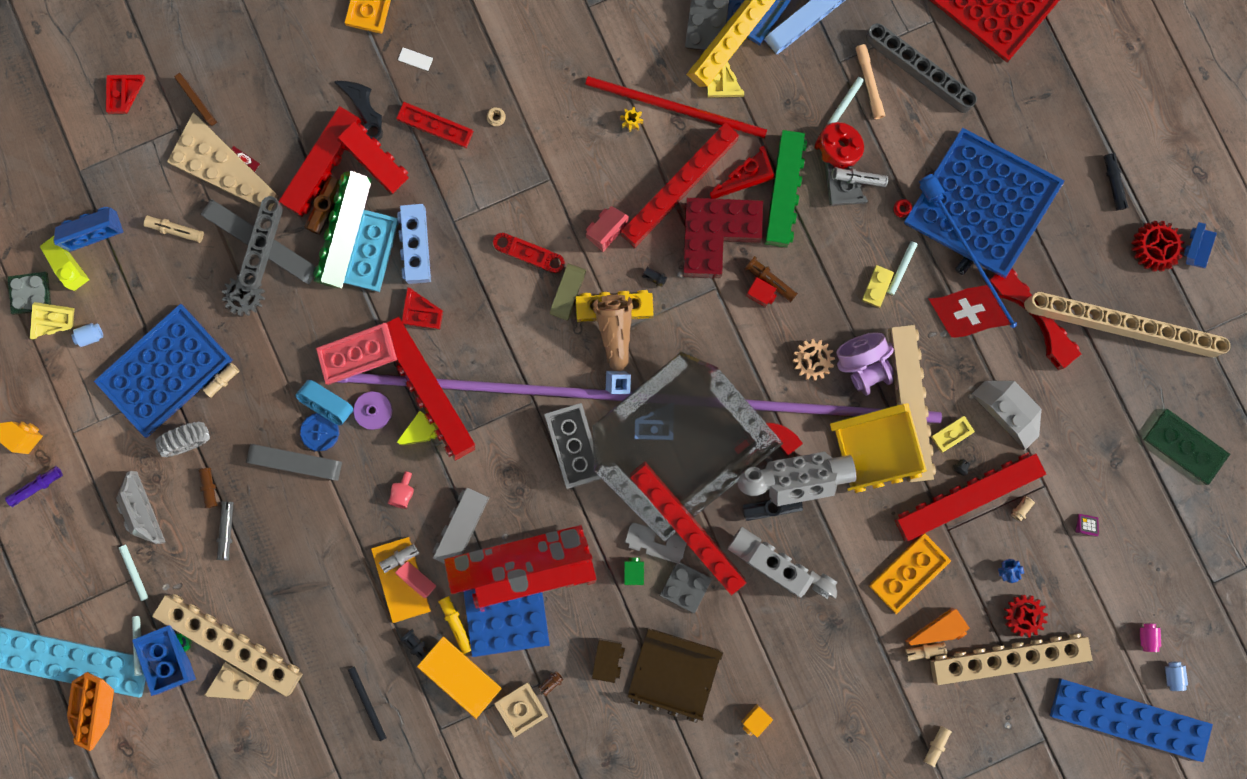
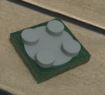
[8,272,51,315]

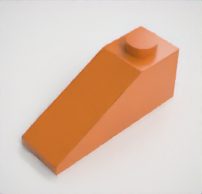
[905,608,970,645]

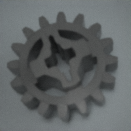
[222,275,265,316]

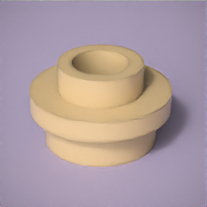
[487,107,506,127]

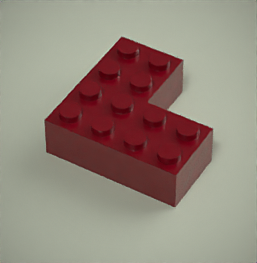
[683,198,763,279]

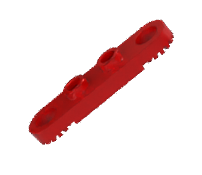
[493,232,565,273]

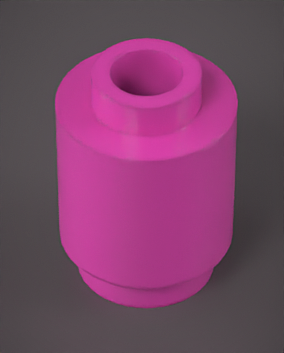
[1140,623,1161,652]

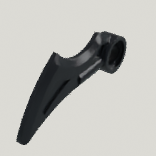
[335,81,383,141]

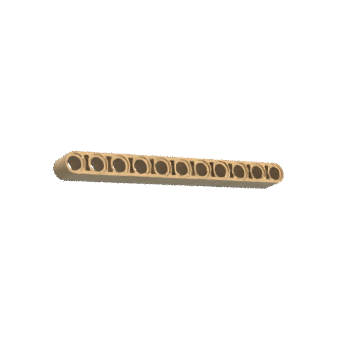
[1024,292,1230,358]

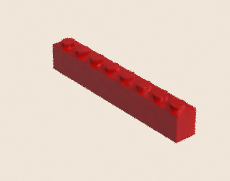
[621,122,739,248]
[386,317,475,461]
[894,452,1047,541]
[630,461,746,596]

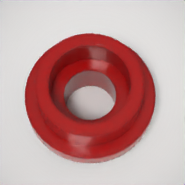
[893,199,913,218]

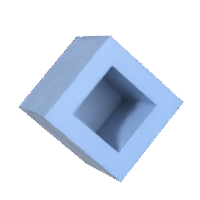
[606,371,631,394]

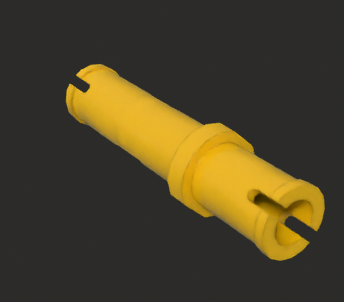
[438,596,471,654]

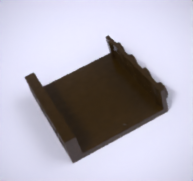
[627,628,723,723]

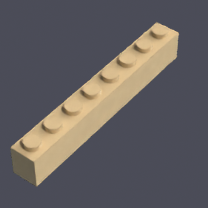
[888,325,936,482]

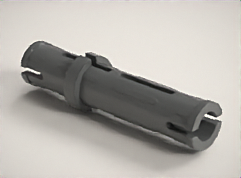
[216,502,234,560]

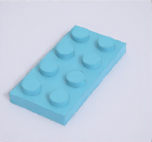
[343,210,399,292]

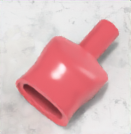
[388,471,414,509]

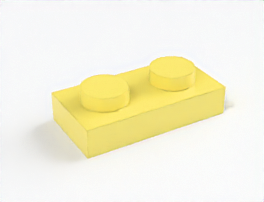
[862,265,894,308]
[931,416,975,453]

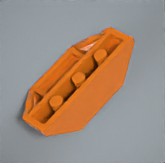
[67,672,114,751]

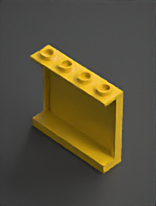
[830,403,927,493]

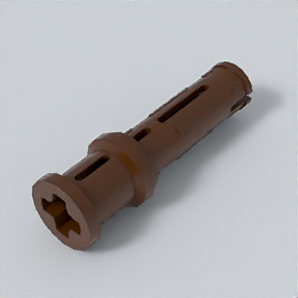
[744,256,798,303]

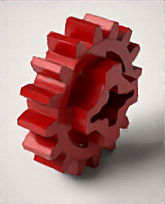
[1004,594,1048,638]

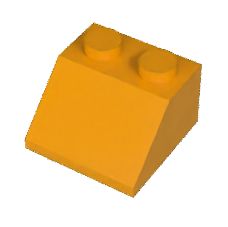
[0,422,43,454]

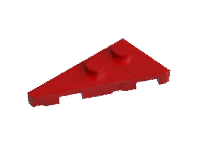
[710,146,775,199]

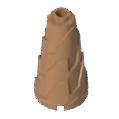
[593,295,633,371]

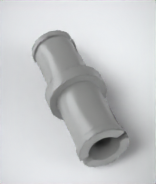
[379,543,419,573]

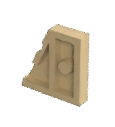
[205,662,260,700]

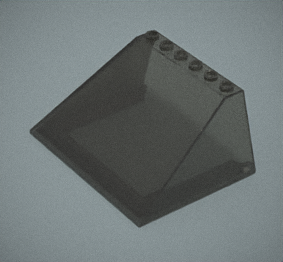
[592,352,783,542]

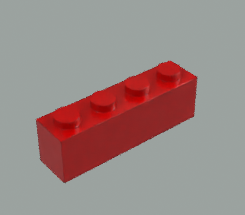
[337,122,409,195]

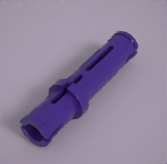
[5,466,63,507]

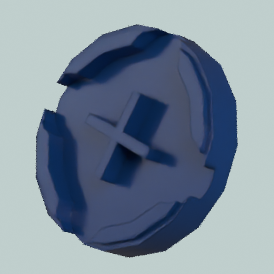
[300,413,339,452]

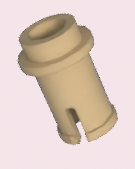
[1011,496,1035,521]

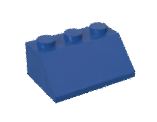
[54,207,124,252]

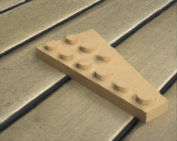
[167,113,278,211]

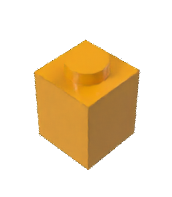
[741,704,773,738]

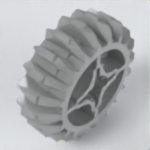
[155,422,210,457]

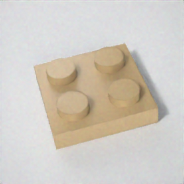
[494,682,548,738]

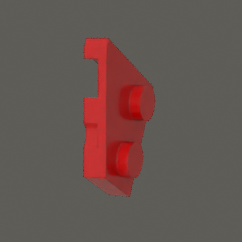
[106,75,145,114]
[402,287,443,330]

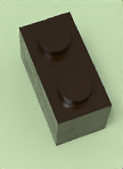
[592,638,625,683]

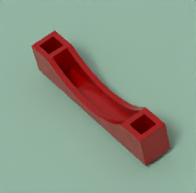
[985,268,1082,371]

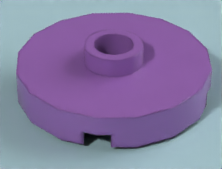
[353,391,393,430]

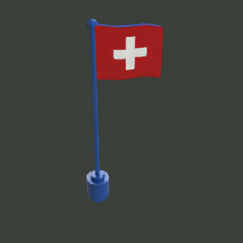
[919,174,1017,338]

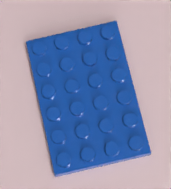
[94,304,233,438]

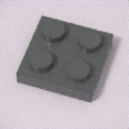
[660,562,712,614]

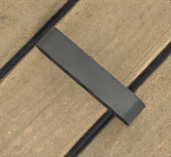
[239,196,283,290]
[246,444,342,481]

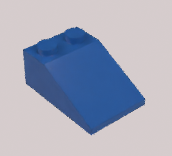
[132,625,196,696]

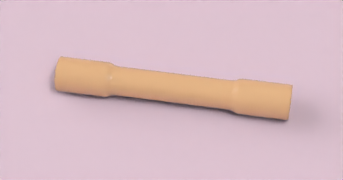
[855,44,885,119]

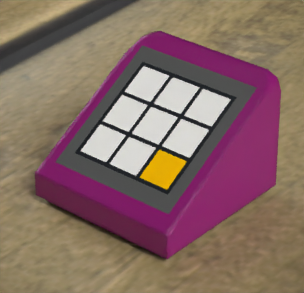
[1075,514,1099,537]

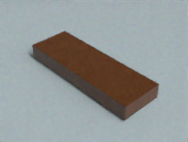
[174,73,218,126]

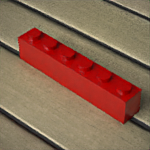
[279,106,362,217]

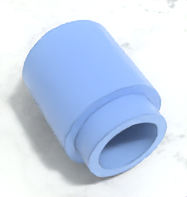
[71,323,103,347]
[1165,662,1188,691]

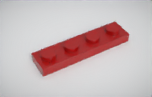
[396,102,474,149]

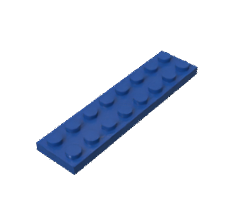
[1050,678,1213,762]

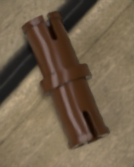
[198,468,218,508]

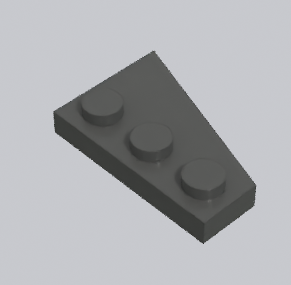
[824,162,868,206]

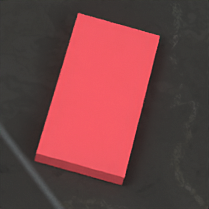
[316,323,397,385]

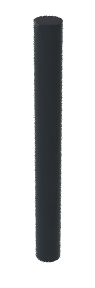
[348,666,387,741]

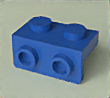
[1184,222,1217,268]

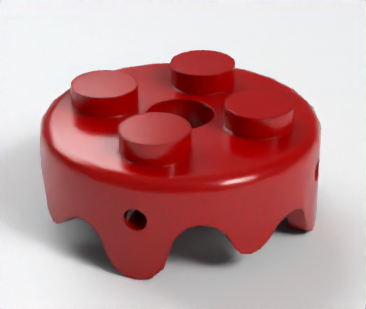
[814,122,864,169]

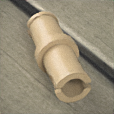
[203,363,240,398]
[905,641,947,662]
[924,726,952,767]

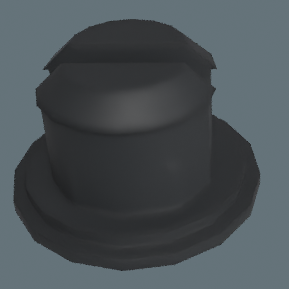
[953,459,970,476]

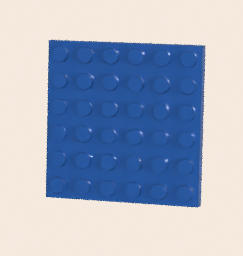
[904,128,1065,278]

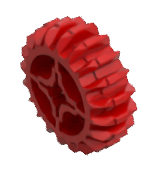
[1131,221,1185,272]

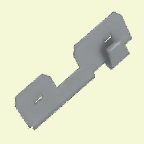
[625,523,686,564]

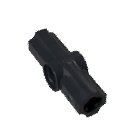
[742,499,803,521]

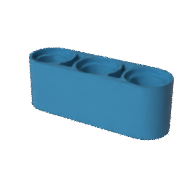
[295,380,353,426]

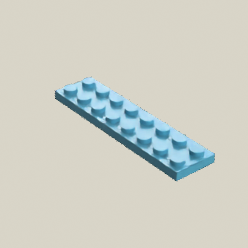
[0,627,146,698]

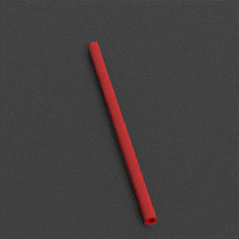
[585,76,767,139]

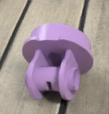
[837,333,894,396]

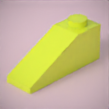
[40,236,90,291]

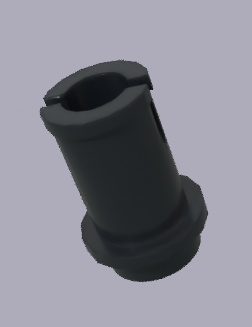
[642,266,667,287]

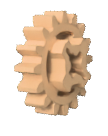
[792,339,835,381]

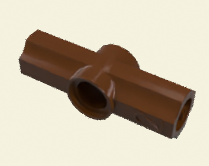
[304,176,340,235]

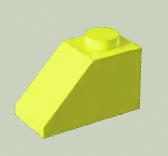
[397,411,436,445]

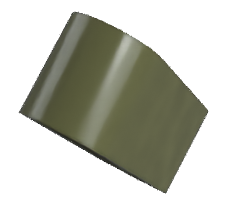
[550,263,586,321]

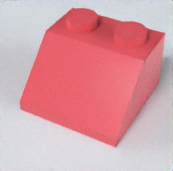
[586,206,629,252]

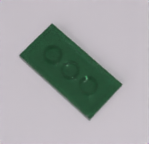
[1143,409,1230,485]

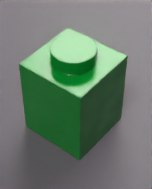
[624,557,644,585]

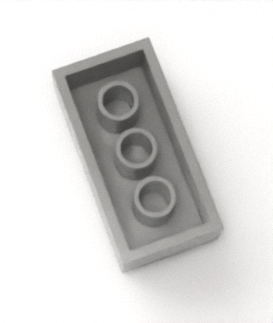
[545,403,604,489]

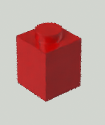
[746,277,777,307]

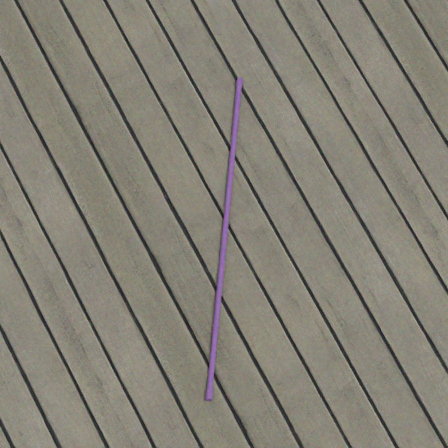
[338,373,942,423]

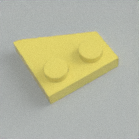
[707,62,744,98]
[30,302,74,339]

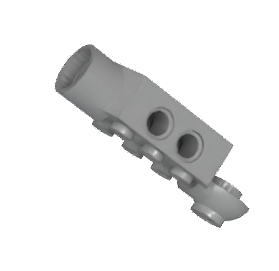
[738,452,856,506]
[727,526,838,599]

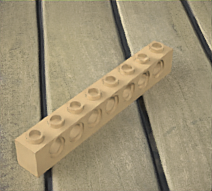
[152,594,303,697]
[930,633,1093,685]

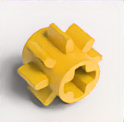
[620,107,643,132]

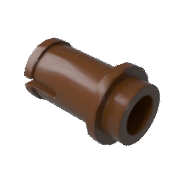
[538,671,564,696]

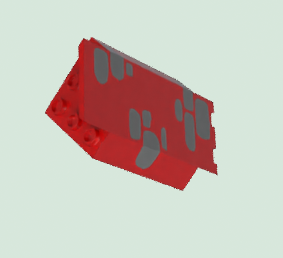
[444,525,597,612]

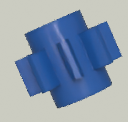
[998,559,1024,583]

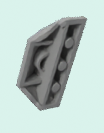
[971,381,1042,450]
[116,471,166,544]

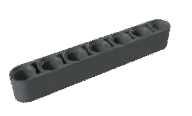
[866,23,977,113]
[200,199,316,285]

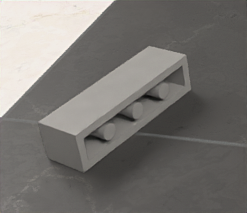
[432,487,489,564]

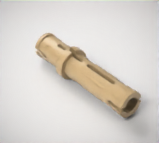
[144,215,204,243]

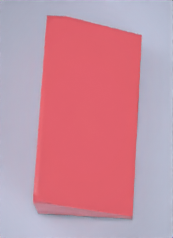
[395,562,436,598]

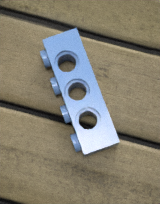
[398,204,431,284]

